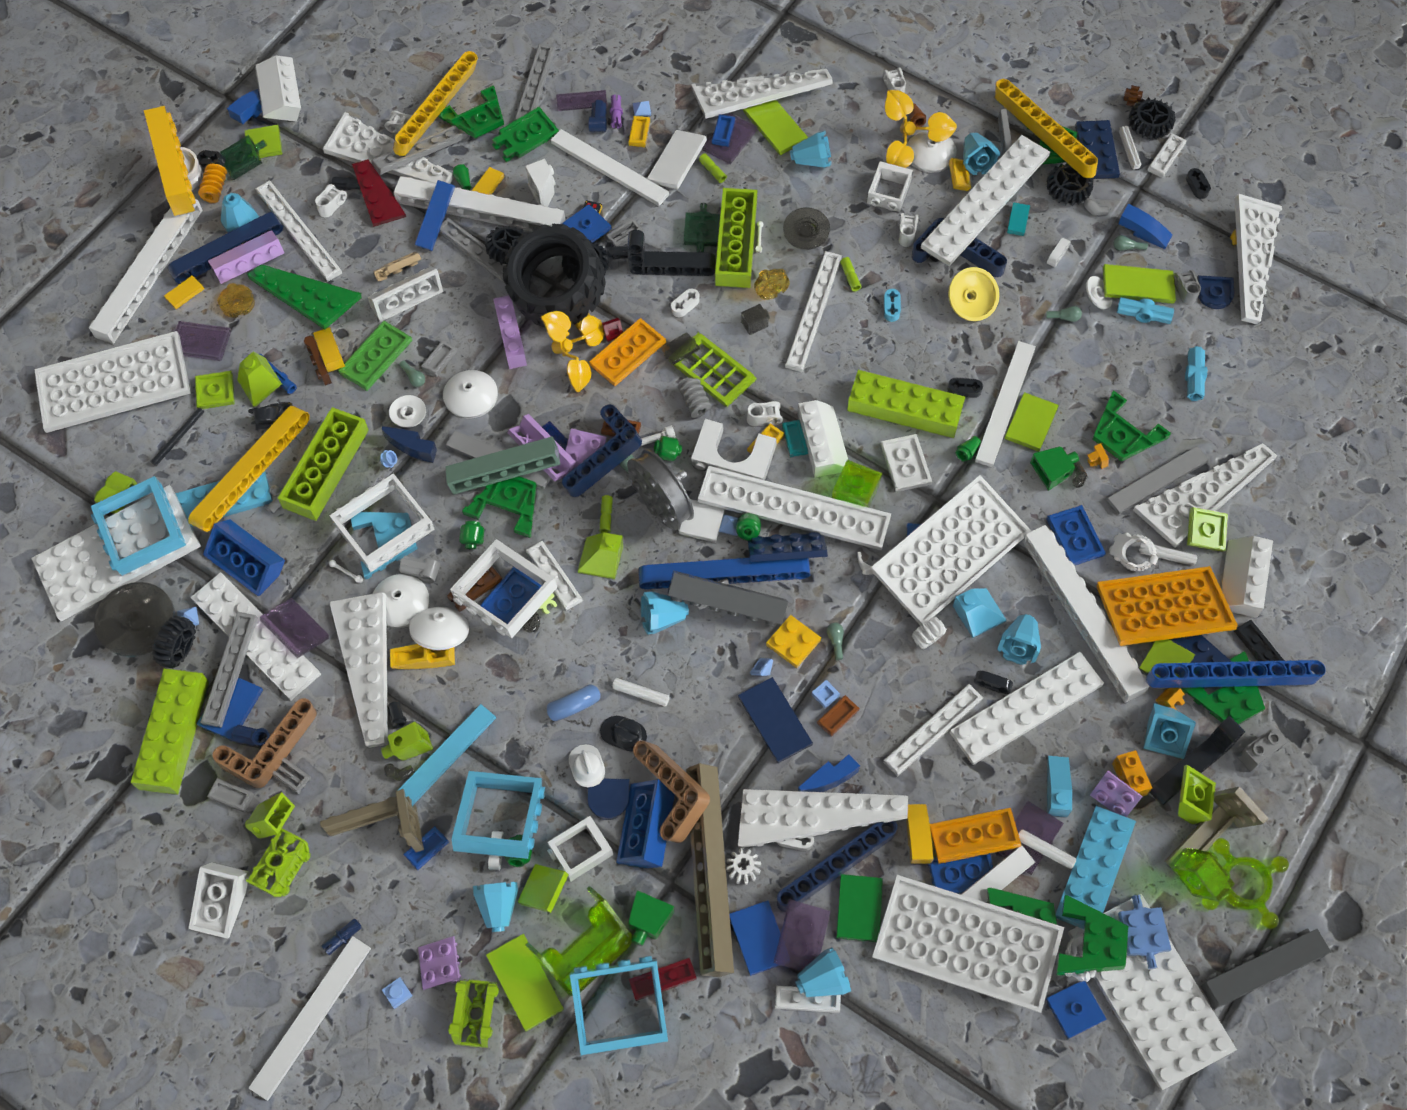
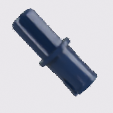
[321,919,362,956]

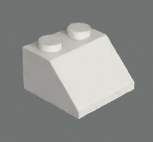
[526,159,556,207]

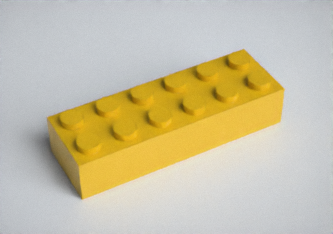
[143,106,196,216]

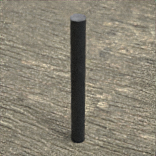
[150,407,204,466]

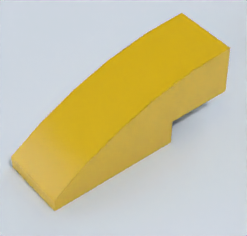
[313,327,345,372]
[390,644,455,669]
[906,804,933,864]

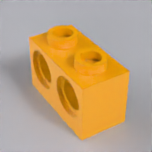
[1112,750,1152,796]

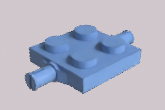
[1118,895,1172,970]

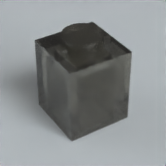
[741,304,770,335]

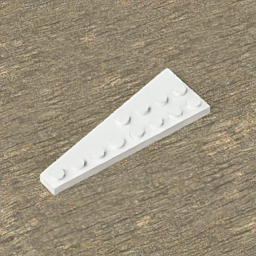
[691,69,833,119]
[323,112,454,184]
[1234,194,1282,324]
[1133,443,1277,548]
[330,592,388,748]
[738,789,908,849]

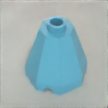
[790,130,832,167]
[963,133,1000,175]
[221,193,259,233]
[640,592,689,634]
[997,614,1041,665]
[473,882,518,932]
[795,947,851,997]

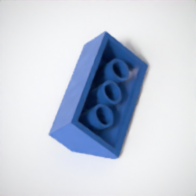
[203,519,285,596]
[616,779,675,868]

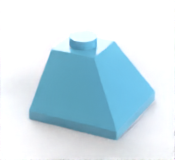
[953,588,1007,638]
[1143,703,1196,759]

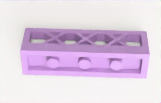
[508,414,576,481]

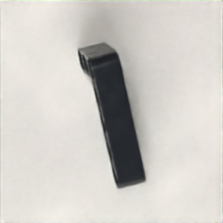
[627,230,716,276]
[1149,716,1245,806]

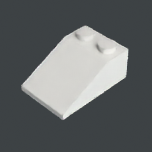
[189,862,250,938]

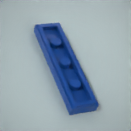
[415,180,455,251]

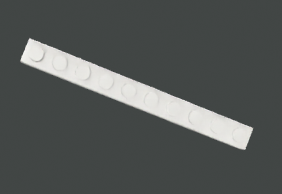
[394,176,566,232]
[89,199,203,344]
[1023,525,1150,703]

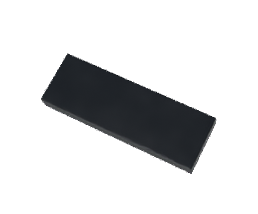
[1234,620,1285,675]

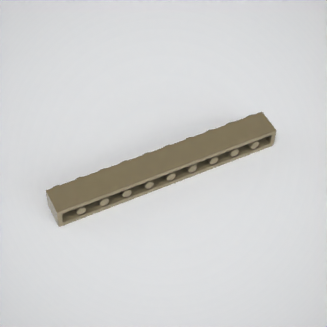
[686,763,734,977]

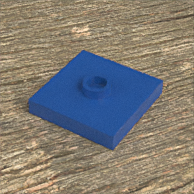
[562,205,612,243]
[1046,981,1107,1040]

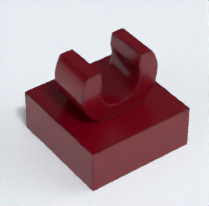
[602,318,623,341]

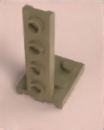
[1165,787,1269,877]
[320,789,424,852]

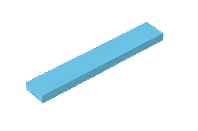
[397,704,496,806]

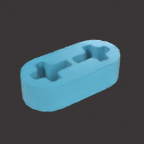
[884,289,901,322]

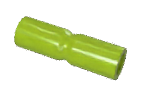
[699,153,727,183]
[840,257,862,291]
[599,495,613,533]

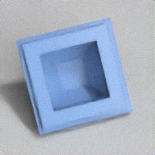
[632,101,651,117]
[719,515,738,536]
[177,607,199,626]
[750,658,773,676]

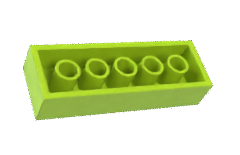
[715,188,757,288]
[847,370,965,438]
[278,407,369,521]
[131,668,209,795]

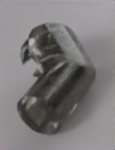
[1072,462,1088,488]
[384,763,415,781]

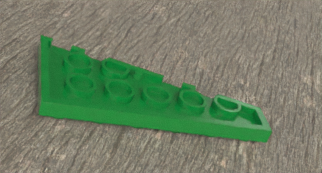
[247,264,362,330]

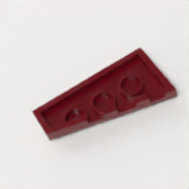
[352,159,406,227]

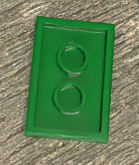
[836,874,883,942]

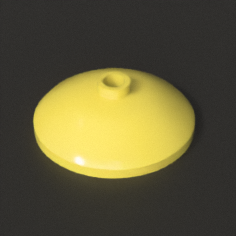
[948,267,999,321]

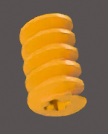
[198,164,227,203]

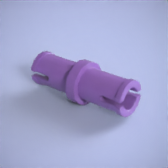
[610,94,623,129]

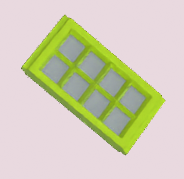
[669,332,757,407]

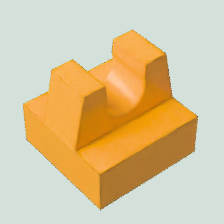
[1087,443,1109,469]
[1156,688,1185,710]

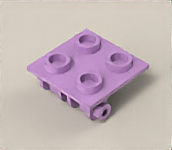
[566,428,607,468]
[1090,771,1143,817]
[418,936,461,990]

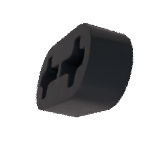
[197,150,226,168]
[1186,168,1211,199]
[947,378,983,398]
[974,670,1013,694]

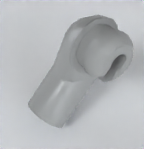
[1084,199,1109,216]
[266,485,282,514]

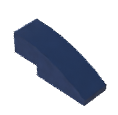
[382,426,437,463]

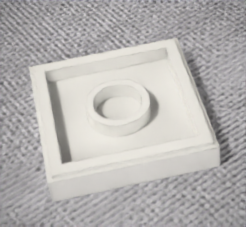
[679,499,725,543]

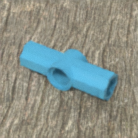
[1117,297,1174,324]
[1185,346,1208,401]

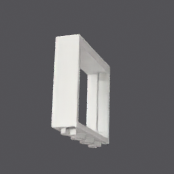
[329,474,435,572]
[450,539,557,638]

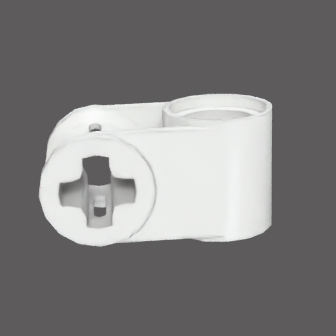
[883,67,906,93]
[384,111,412,134]
[315,184,347,217]
[898,213,918,247]
[747,401,783,427]

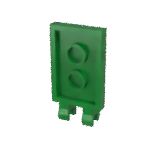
[492,107,559,162]

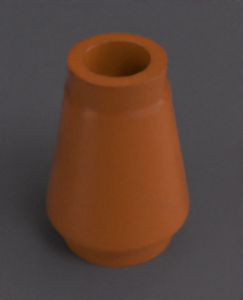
[909,103,926,127]

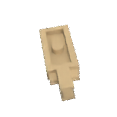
[373,251,421,281]

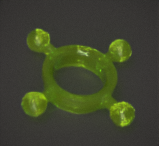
[1202,838,1289,929]

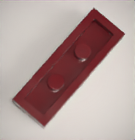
[629,957,697,1001]

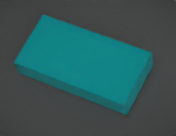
[1007,202,1030,236]
[782,420,808,457]

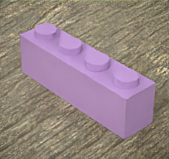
[208,230,284,284]
[493,295,527,369]

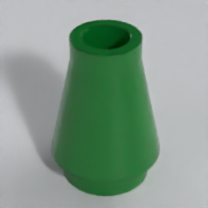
[453,164,472,190]
[955,436,981,462]

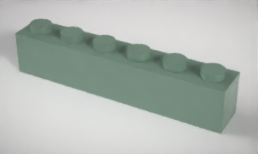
[445,436,561,495]

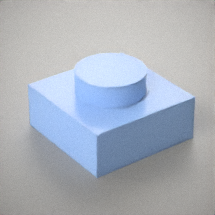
[811,680,840,709]
[382,977,413,1009]

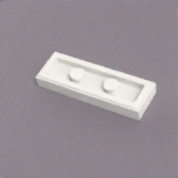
[1147,133,1187,178]
[775,985,841,1013]

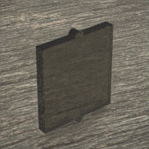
[660,332,700,365]

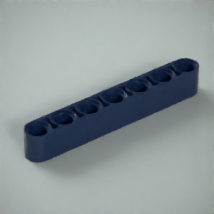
[167,212,283,284]
[777,821,897,912]

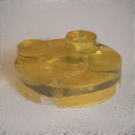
[754,269,790,300]
[217,283,255,318]

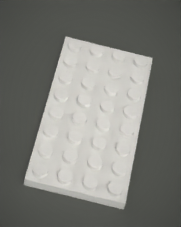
[35,331,191,433]
[870,475,1031,626]
[32,485,201,621]
[872,875,1064,1013]
[1068,894,1237,1091]

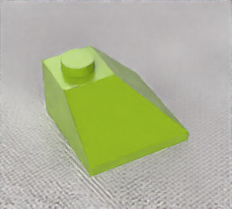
[237,351,282,407]
[578,532,624,579]
[1178,765,1216,825]

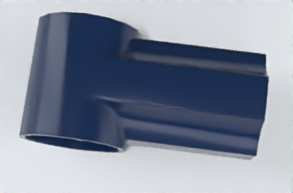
[589,100,607,132]
[232,725,271,749]

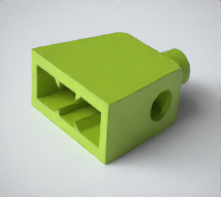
[381,722,434,761]
[245,792,295,839]

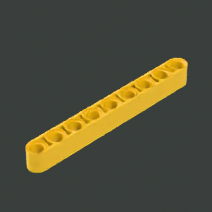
[393,51,478,156]
[995,79,1098,178]
[188,406,310,532]

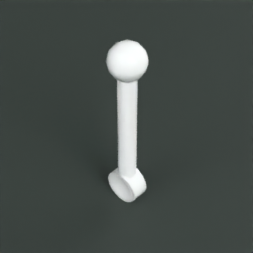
[755,221,763,253]
[329,560,363,584]

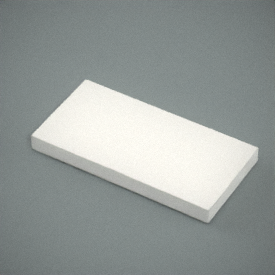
[647,130,707,189]

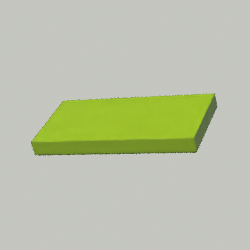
[743,100,808,155]
[1103,264,1176,304]
[486,933,564,1032]

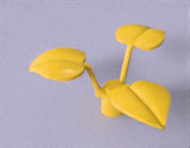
[884,90,957,168]
[540,311,604,393]

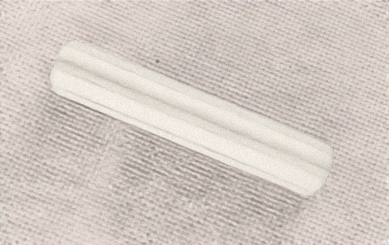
[1119,126,1141,170]
[1139,543,1197,566]
[612,678,669,706]
[1019,830,1076,869]

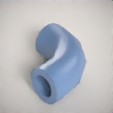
[547,684,600,721]

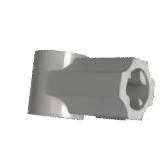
[399,556,441,583]

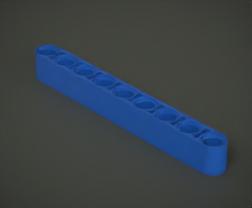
[638,558,811,590]
[1146,660,1326,688]

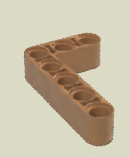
[212,698,317,788]
[633,740,710,843]

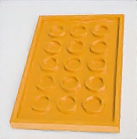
[1096,566,1238,646]

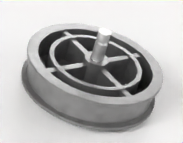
[627,449,694,530]

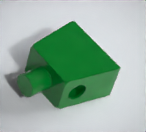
[1030,446,1079,491]
[628,890,675,946]

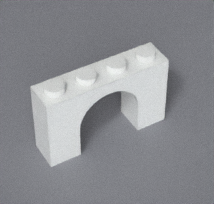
[691,419,776,480]

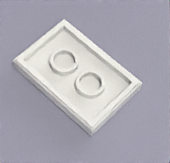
[880,434,932,492]

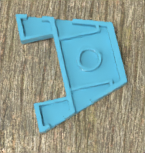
[351,512,418,580]

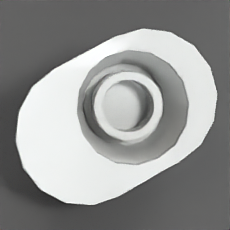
[569,744,605,787]

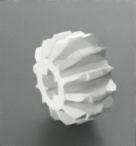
[912,617,947,649]
[726,848,761,885]

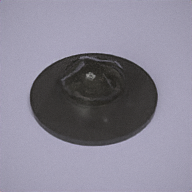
[783,207,830,250]

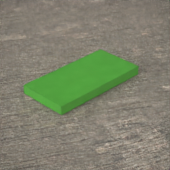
[338,320,413,391]

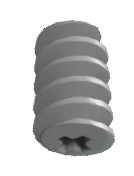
[678,378,711,418]

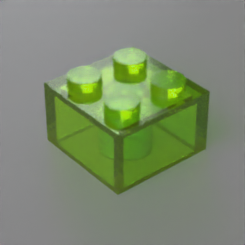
[832,460,882,508]
[1169,848,1235,902]

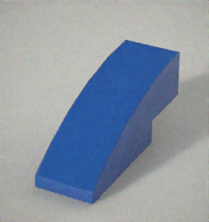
[227,89,262,124]
[1118,204,1172,249]
[798,754,860,792]

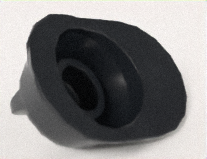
[248,402,293,429]
[600,715,647,752]

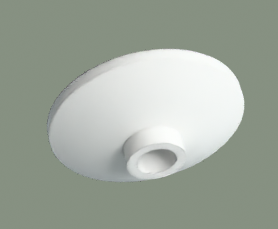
[1086,276,1112,309]
[389,395,426,428]

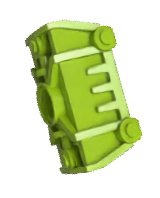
[246,828,311,897]
[448,979,499,1048]

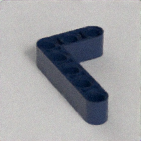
[912,218,1007,277]
[562,404,642,497]

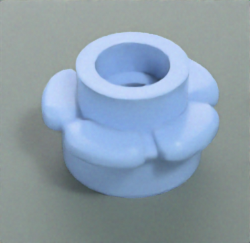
[380,450,397,468]

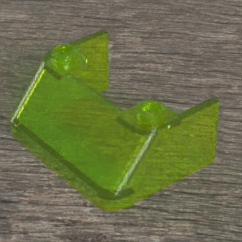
[525,886,632,996]

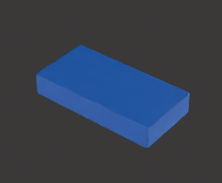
[712,114,735,147]
[403,826,449,870]

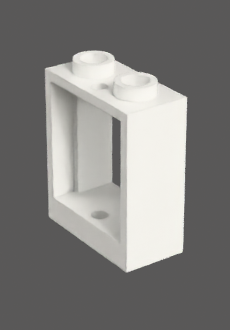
[867,161,913,212]
[547,816,613,882]

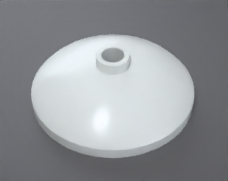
[906,130,957,173]
[443,370,498,419]
[373,574,429,628]
[409,607,469,650]

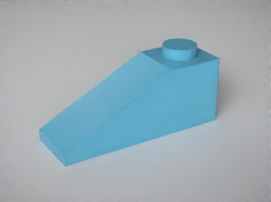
[1047,756,1072,817]

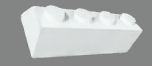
[255,55,301,122]
[368,267,443,322]
[797,400,851,478]
[1221,536,1273,618]

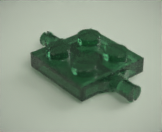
[220,135,267,180]
[684,203,720,252]

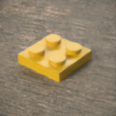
[766,615,821,668]

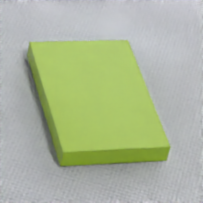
[1005,392,1059,452]

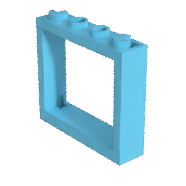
[91,476,186,576]
[451,771,545,859]
[570,956,668,1055]

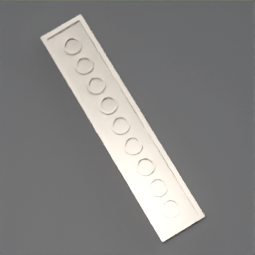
[921,135,1050,266]
[698,466,891,550]

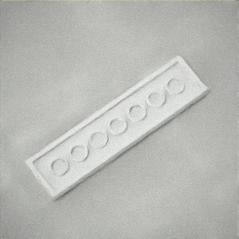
[191,572,321,701]
[949,652,1104,765]

